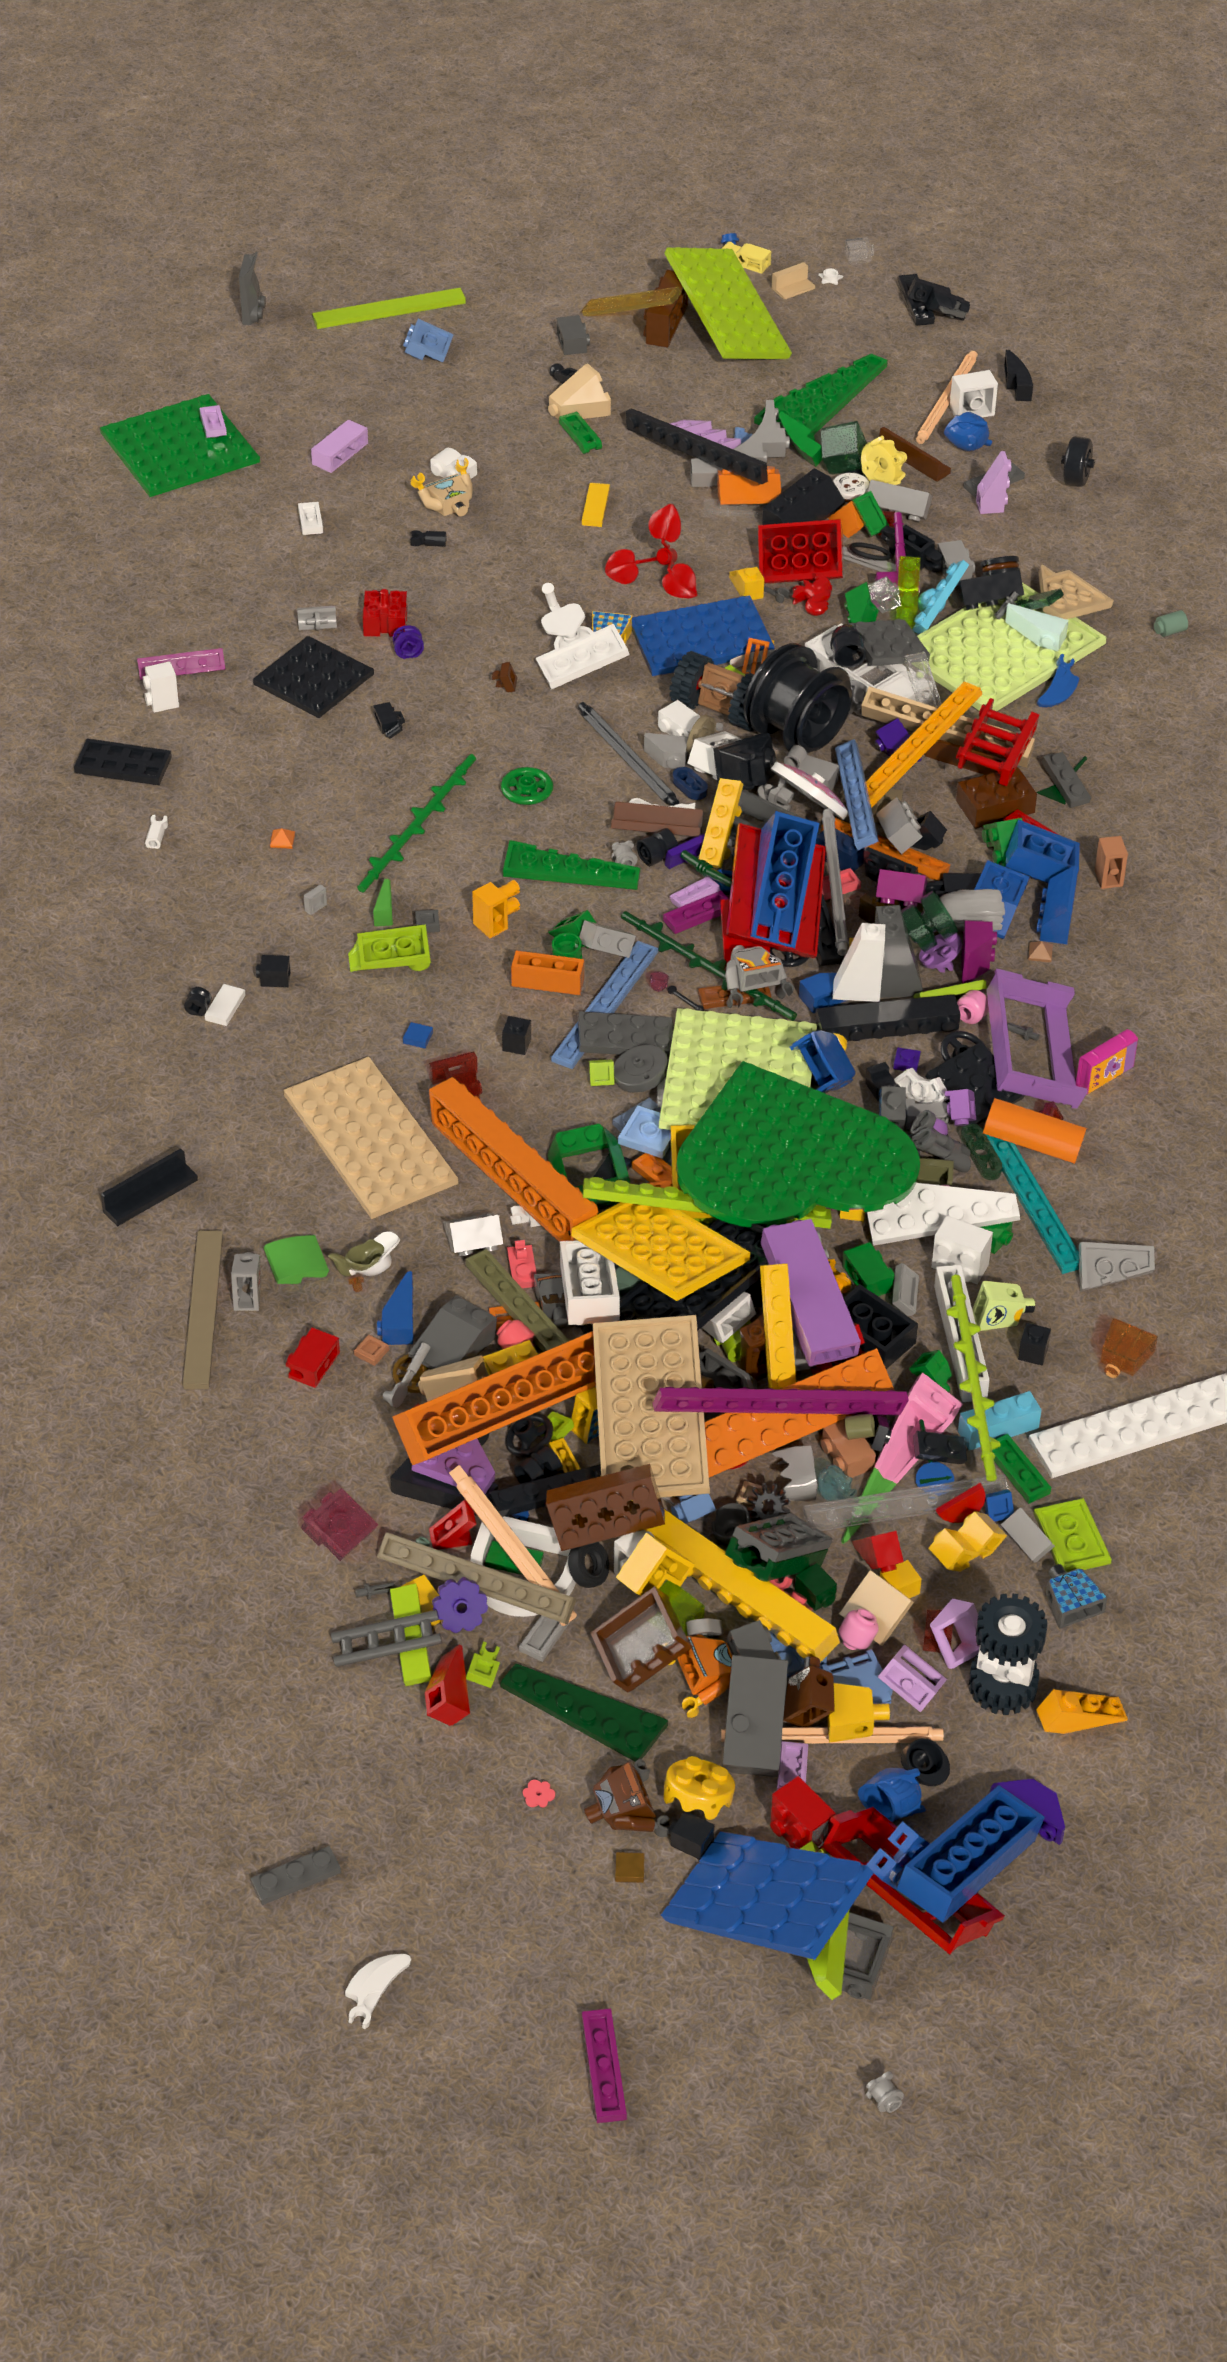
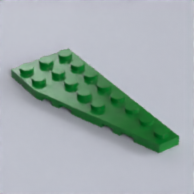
[754,354,888,436]

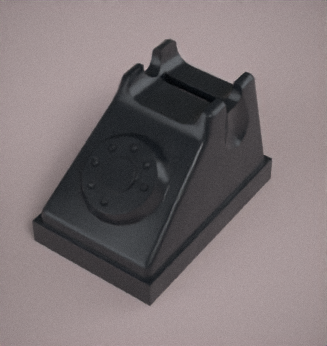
[713,732,776,790]

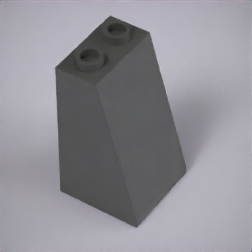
[875,905,923,998]

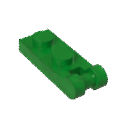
[559,411,602,454]

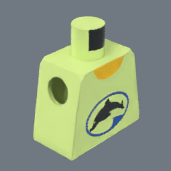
[972,1281,1035,1331]

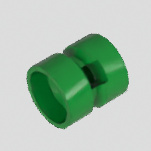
[552,933,582,959]

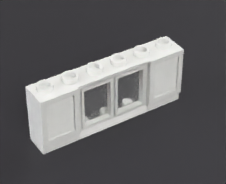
[805,623,932,704]

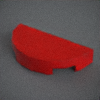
[935,1483,986,1523]

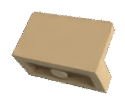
[772,262,815,299]

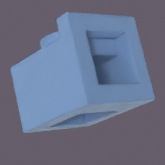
[671,1494,716,1524]

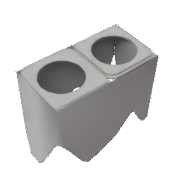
[772,1445,818,1501]

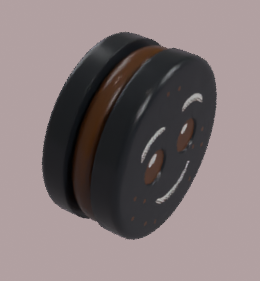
[980,556,1021,576]

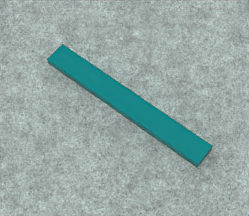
[982,1133,1079,1274]

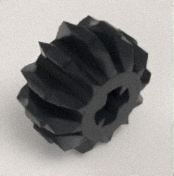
[746,1483,791,1522]

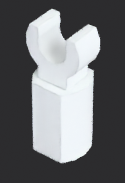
[145,815,168,849]

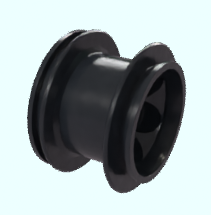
[743,643,852,753]

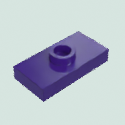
[664,834,705,869]

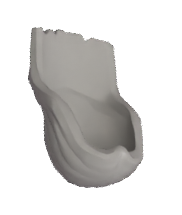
[934,889,1005,932]

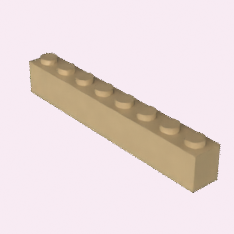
[862,686,1035,768]

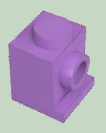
[945,1089,976,1126]

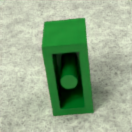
[842,1242,895,1296]

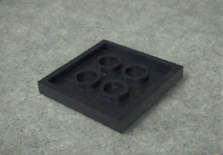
[925,1041,1025,1130]

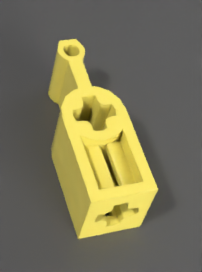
[722,242,771,274]

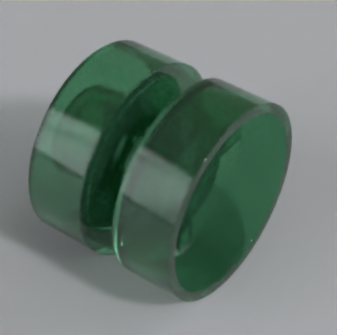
[901,890,959,952]

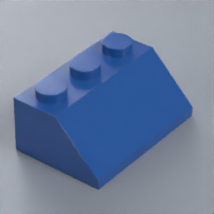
[1006,819,1080,883]
[1036,865,1079,944]

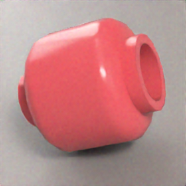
[496,1320,534,1349]

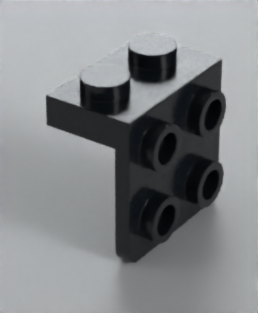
[864,847,918,881]

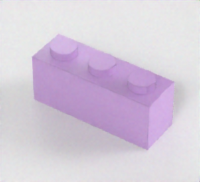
[311,420,368,473]

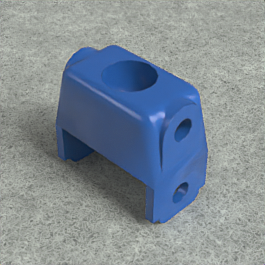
[790,1030,856,1094]

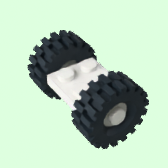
[969,1593,1048,1715]

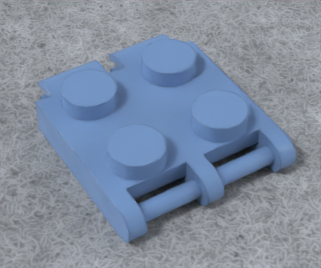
[820,1649,893,1704]

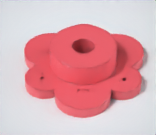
[523,1780,555,1808]

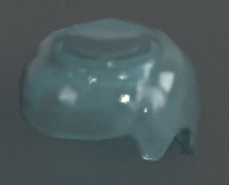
[817,1465,857,1504]

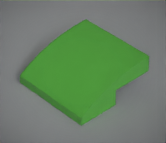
[264,1235,329,1284]

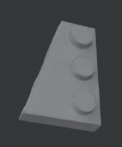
[1079,1242,1155,1292]

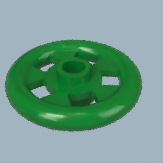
[501,767,554,805]

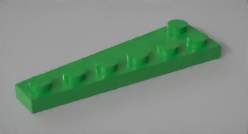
[503,840,640,890]

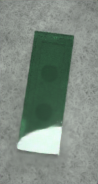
[1016,588,1064,610]

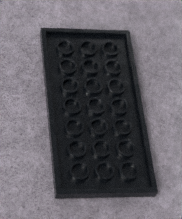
[591,1219,769,1331]

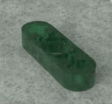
[961,1124,1002,1180]

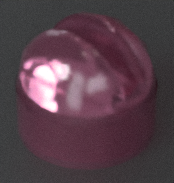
[649,972,669,992]

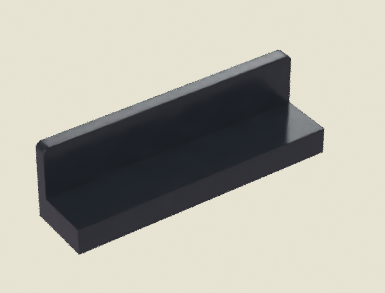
[101,1149,198,1227]

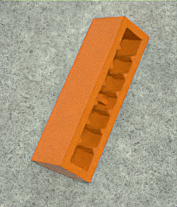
[983,1098,1087,1164]

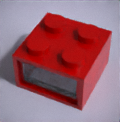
[770,1776,836,1849]

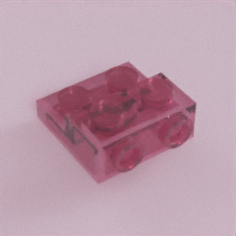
[301,1488,378,1561]

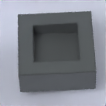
[415,910,440,933]

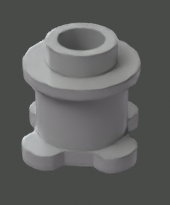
[611,840,638,866]
[866,2071,904,2113]

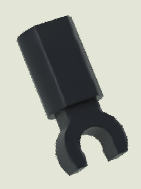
[410,530,447,547]

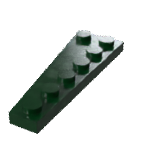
[500,1663,668,1762]

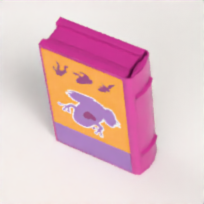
[1076,1029,1138,1094]

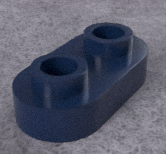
[672,767,708,800]

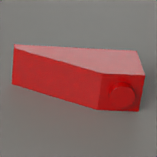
[852,1531,904,1573]

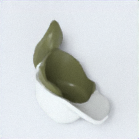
[328,1232,400,1277]

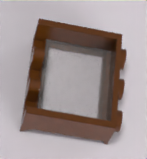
[591,1586,693,1692]

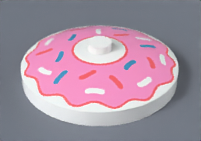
[771,762,848,820]

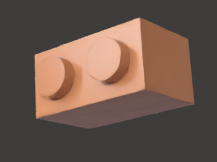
[1094,836,1128,889]
[821,1420,876,1480]

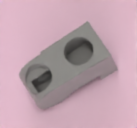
[905,1098,949,1130]

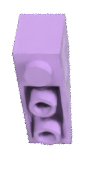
[976,451,1011,514]

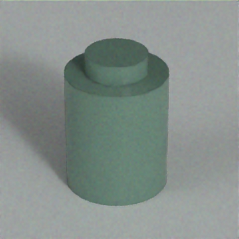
[1154,610,1188,637]

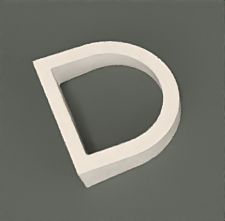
[470,1516,576,1617]

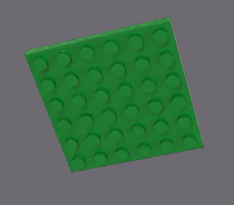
[100,394,260,497]

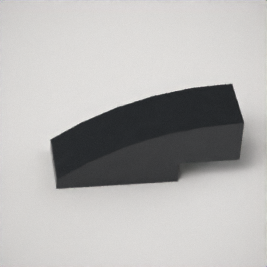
[1004,350,1033,401]

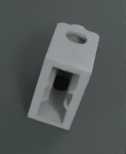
[231,1252,261,1311]

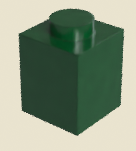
[795,1563,837,1611]

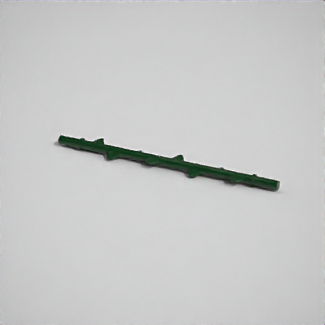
[621,911,797,1021]

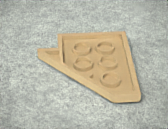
[1038,565,1114,619]

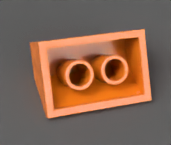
[718,466,781,505]

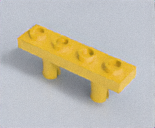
[699,778,743,868]

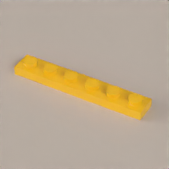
[760,1263,796,1390]

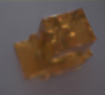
[349,1277,364,1292]

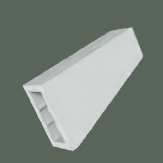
[833,923,885,1002]
[702,1292,756,1343]

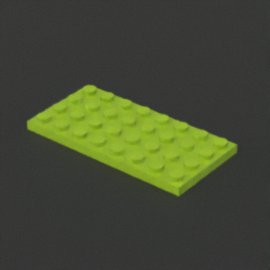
[664,247,792,359]

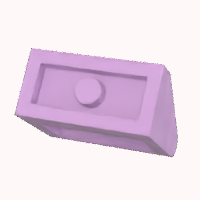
[930,1599,980,1669]
[878,1644,947,1712]

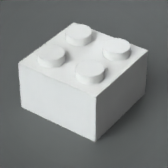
[949,370,998,417]
[931,1216,993,1284]

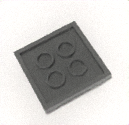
[848,619,930,666]

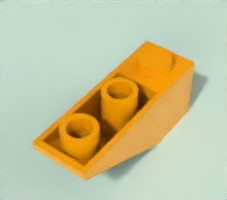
[1036,1689,1128,1734]

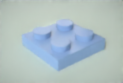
[618,1106,671,1159]

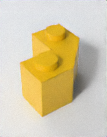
[929,1511,1007,1572]

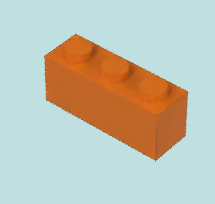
[511,950,584,995]

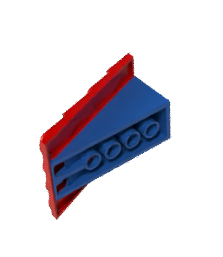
[726,811,826,959]

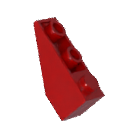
[425,1644,470,1726]

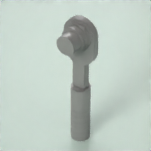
[383,1342,431,1408]

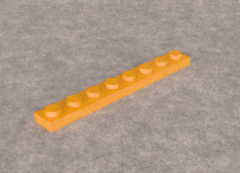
[866,681,982,808]

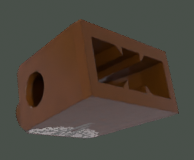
[783,1657,835,1727]

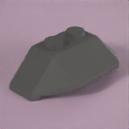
[699,1348,758,1389]

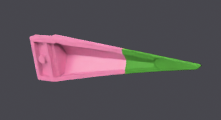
[841,1373,963,1544]

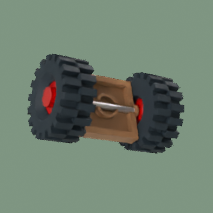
[669,651,754,731]

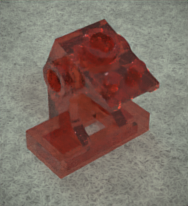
[429,1051,482,1099]

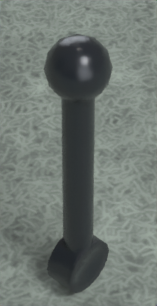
[667,986,704,1011]

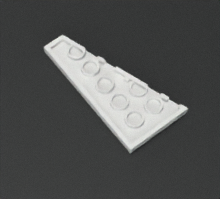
[867,1183,1020,1246]

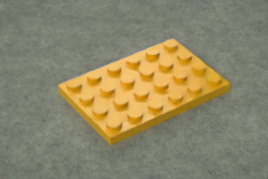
[572,1202,750,1301]

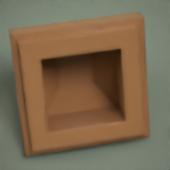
[1028,941,1053,962]

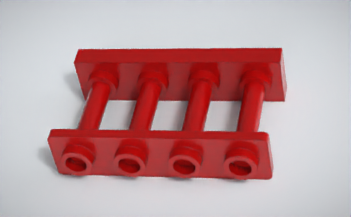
[956,698,1040,786]

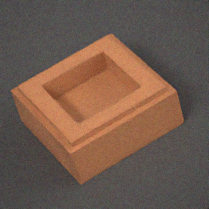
[354,1334,390,1366]

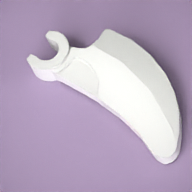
[345,1954,411,2029]

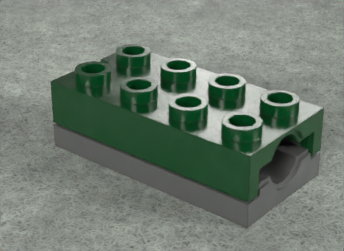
[725,1513,833,1582]

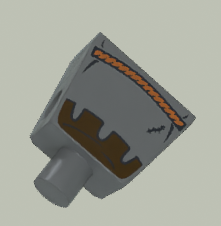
[534,1273,568,1328]

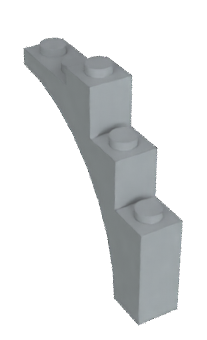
[690,400,790,487]

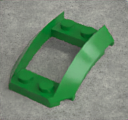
[547,1124,631,1208]

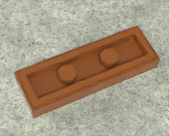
[698,985,771,1009]

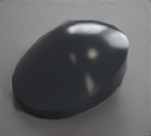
[901,1738,950,1786]

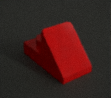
[429,1500,476,1550]

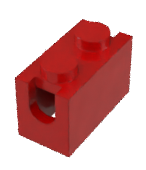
[286,1327,340,1388]

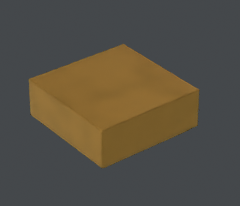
[615,1852,645,1883]

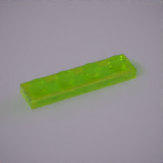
[895,556,920,634]

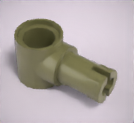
[845,1413,875,1440]

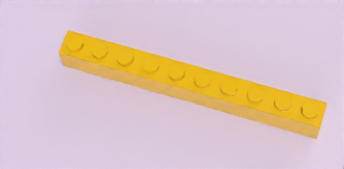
[645,1509,840,1663]

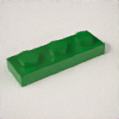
[992,1434,1052,1504]

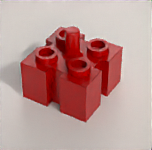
[363,589,408,637]

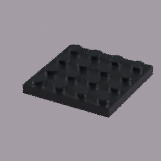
[253,636,374,718]

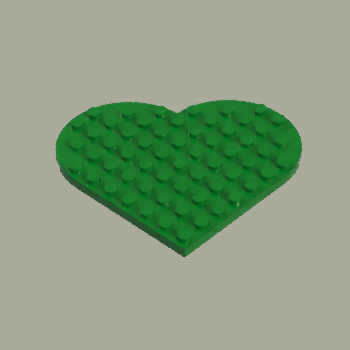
[676,1061,920,1228]

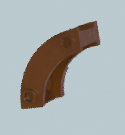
[737,1314,768,1382]

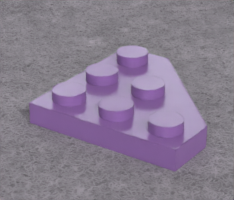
[412,1439,495,1494]

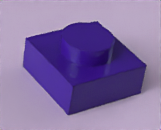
[893,1047,921,1073]

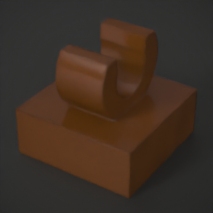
[492,662,517,692]

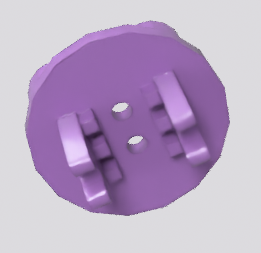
[919,929,962,973]

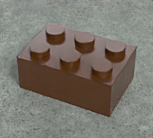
[956,767,1037,829]

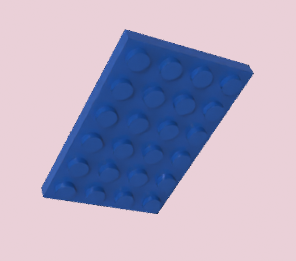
[632,595,775,676]

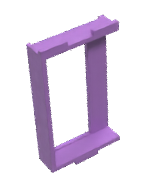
[987,968,1088,1108]

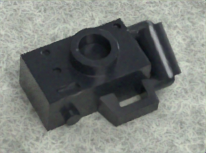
[373,702,405,739]

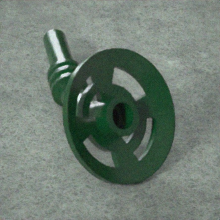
[680,850,732,890]

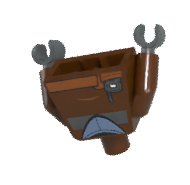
[584,1759,670,1837]

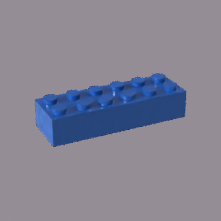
[897,1785,1045,1923]

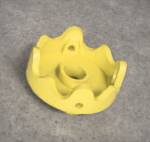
[861,436,907,485]

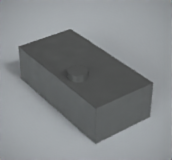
[722,1655,788,1777]

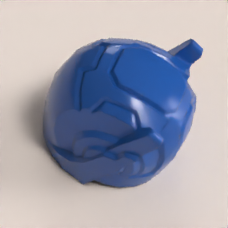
[944,412,992,452]
[858,1767,926,1822]

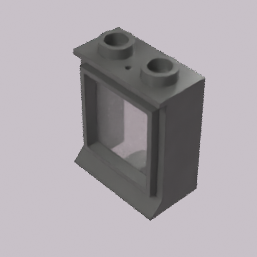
[842,1912,894,2000]

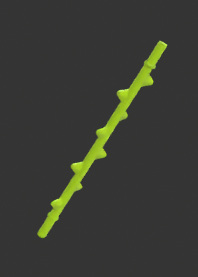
[946,1275,1000,1481]

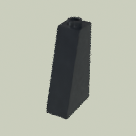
[390,1457,498,1516]

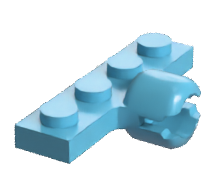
[912,560,969,635]

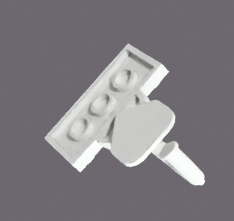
[536,583,630,689]

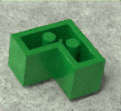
[982,818,1022,867]

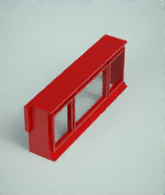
[821,1807,1005,1955]

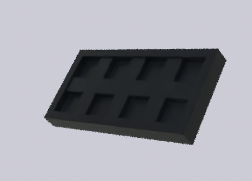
[74,738,172,786]

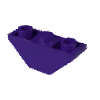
[990,1779,1065,1845]

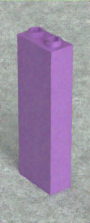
[761,1219,861,1367]

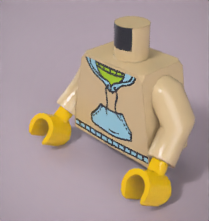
[411,458,473,517]

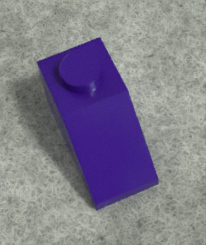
[875,718,922,762]

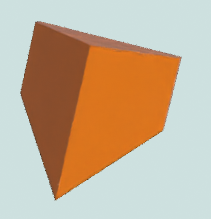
[828,501,864,538]

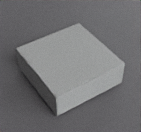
[304,884,327,915]

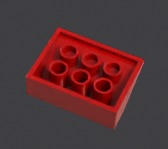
[758,519,843,584]

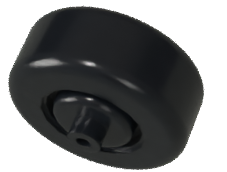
[1061,436,1095,487]

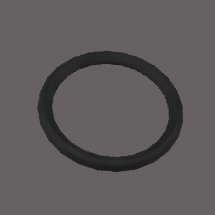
[849,542,892,561]

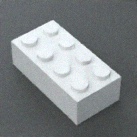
[560,1240,620,1325]

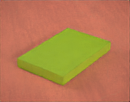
[1034,1498,1112,1572]

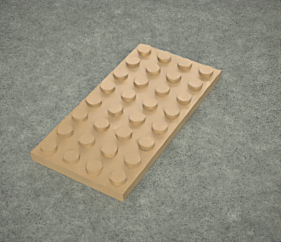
[284,1057,458,1219]
[593,1315,710,1497]

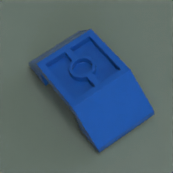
[974,860,1030,939]

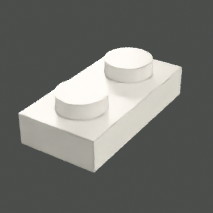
[298,502,323,535]

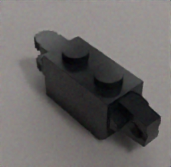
[881,525,942,573]
[925,873,981,904]

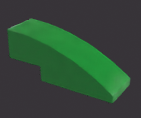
[779,411,826,467]

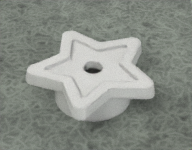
[819,268,843,285]

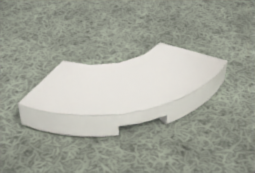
[894,1068,950,1104]

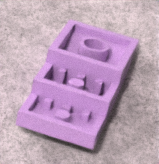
[669,420,741,449]

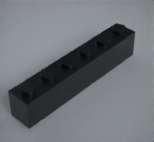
[815,994,960,1041]

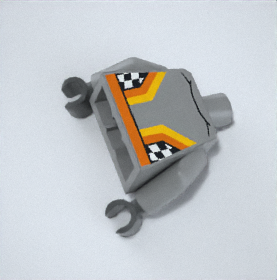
[726,945,794,1008]

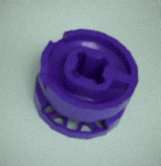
[393,625,424,659]

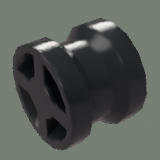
[184,987,212,1016]

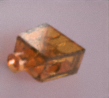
[1100,1318,1158,1378]

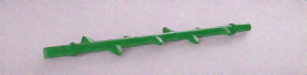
[357,754,476,893]

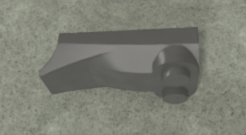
[239,251,266,325]

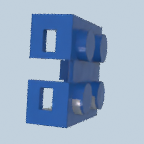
[867,1821,931,1891]

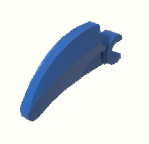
[1037,654,1079,707]

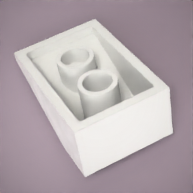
[687,731,742,780]

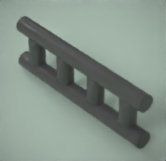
[331,1610,442,1667]

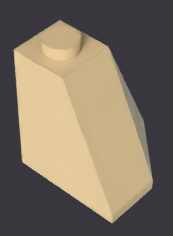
[548,364,611,420]
[418,1355,489,1401]

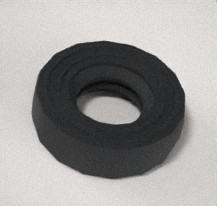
[568,1542,610,1588]

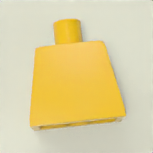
[827,1683,890,1743]

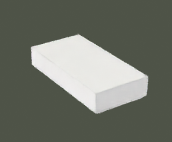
[205,984,245,1026]

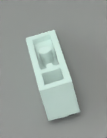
[1005,603,1069,651]

